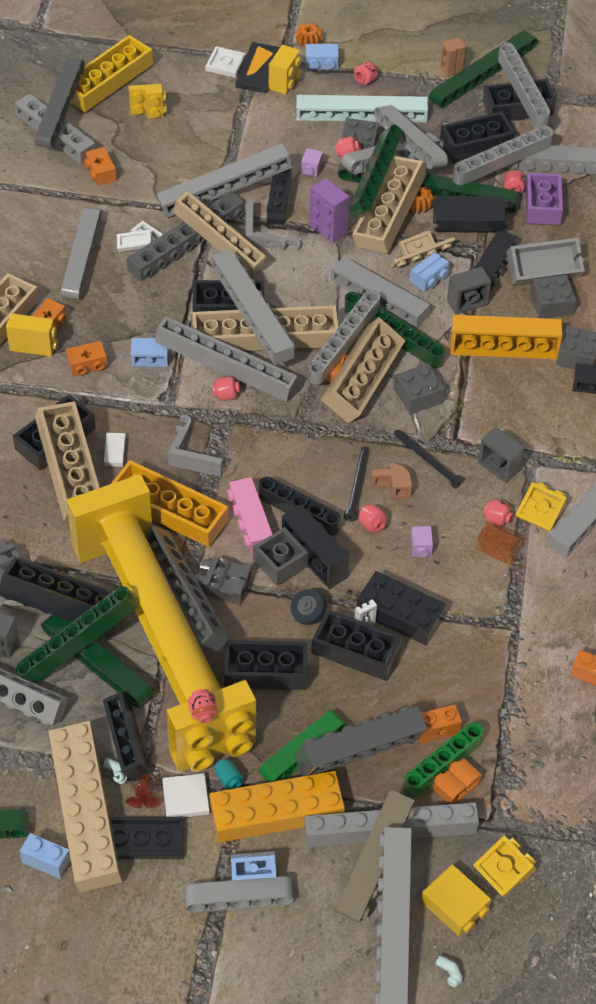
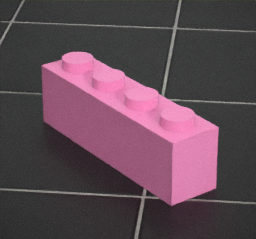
[227,477,272,553]

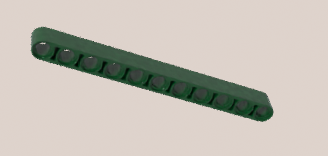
[337,164,520,213]

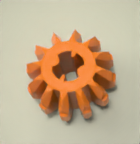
[296,22,322,48]
[410,187,433,213]

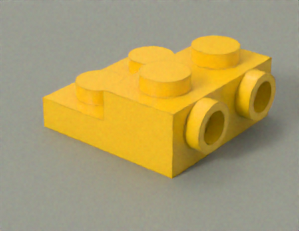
[129,84,166,119]
[515,482,567,532]
[473,835,537,898]

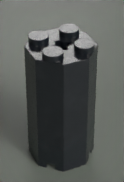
[433,196,508,231]

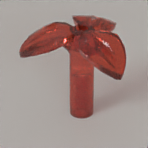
[125,774,162,808]

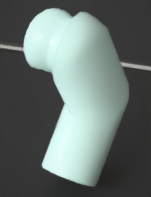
[103,758,127,784]
[436,955,463,987]

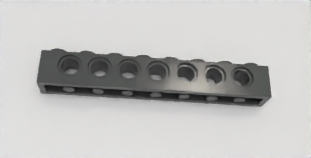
[127,191,244,281]
[144,525,230,652]

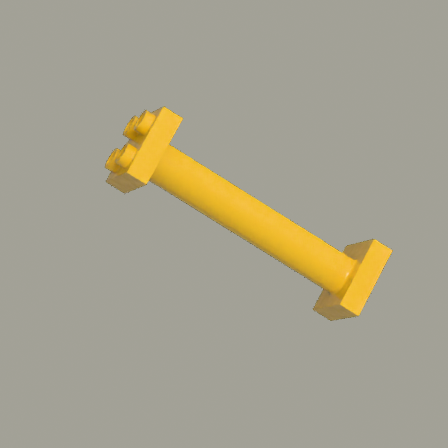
[66,474,256,772]

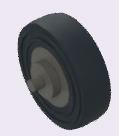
[290,589,327,625]

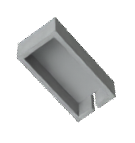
[506,238,585,286]

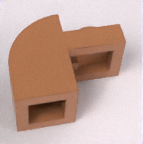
[371,463,412,499]

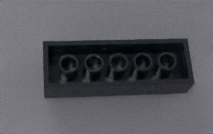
[0,556,118,636]

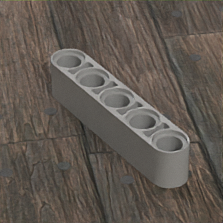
[185,876,294,912]

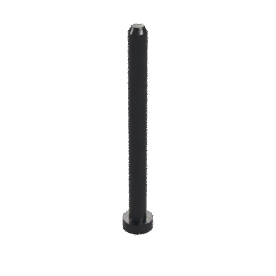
[394,429,463,489]
[344,446,368,521]

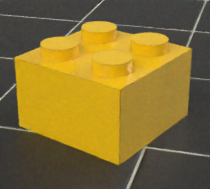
[269,45,301,94]

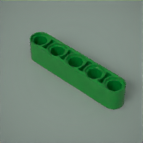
[258,710,347,783]
[403,722,484,798]

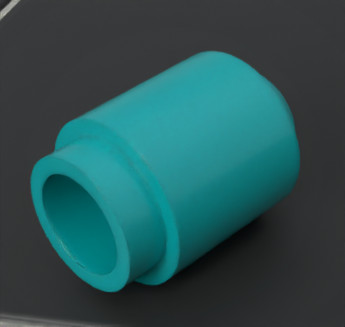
[214,758,243,790]

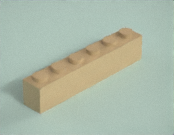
[173,191,266,277]

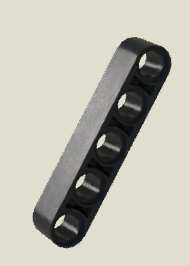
[259,476,341,535]

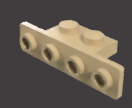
[390,231,455,268]

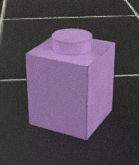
[301,148,323,177]
[410,526,433,558]

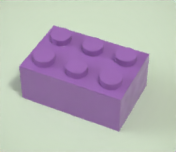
[525,173,563,225]
[309,178,350,243]

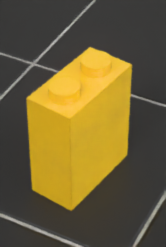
[6,313,58,357]
[421,864,491,937]

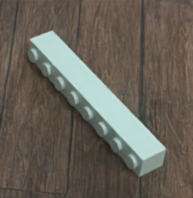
[296,95,428,122]

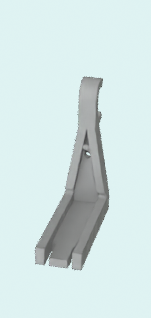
[244,200,300,251]
[168,415,223,477]

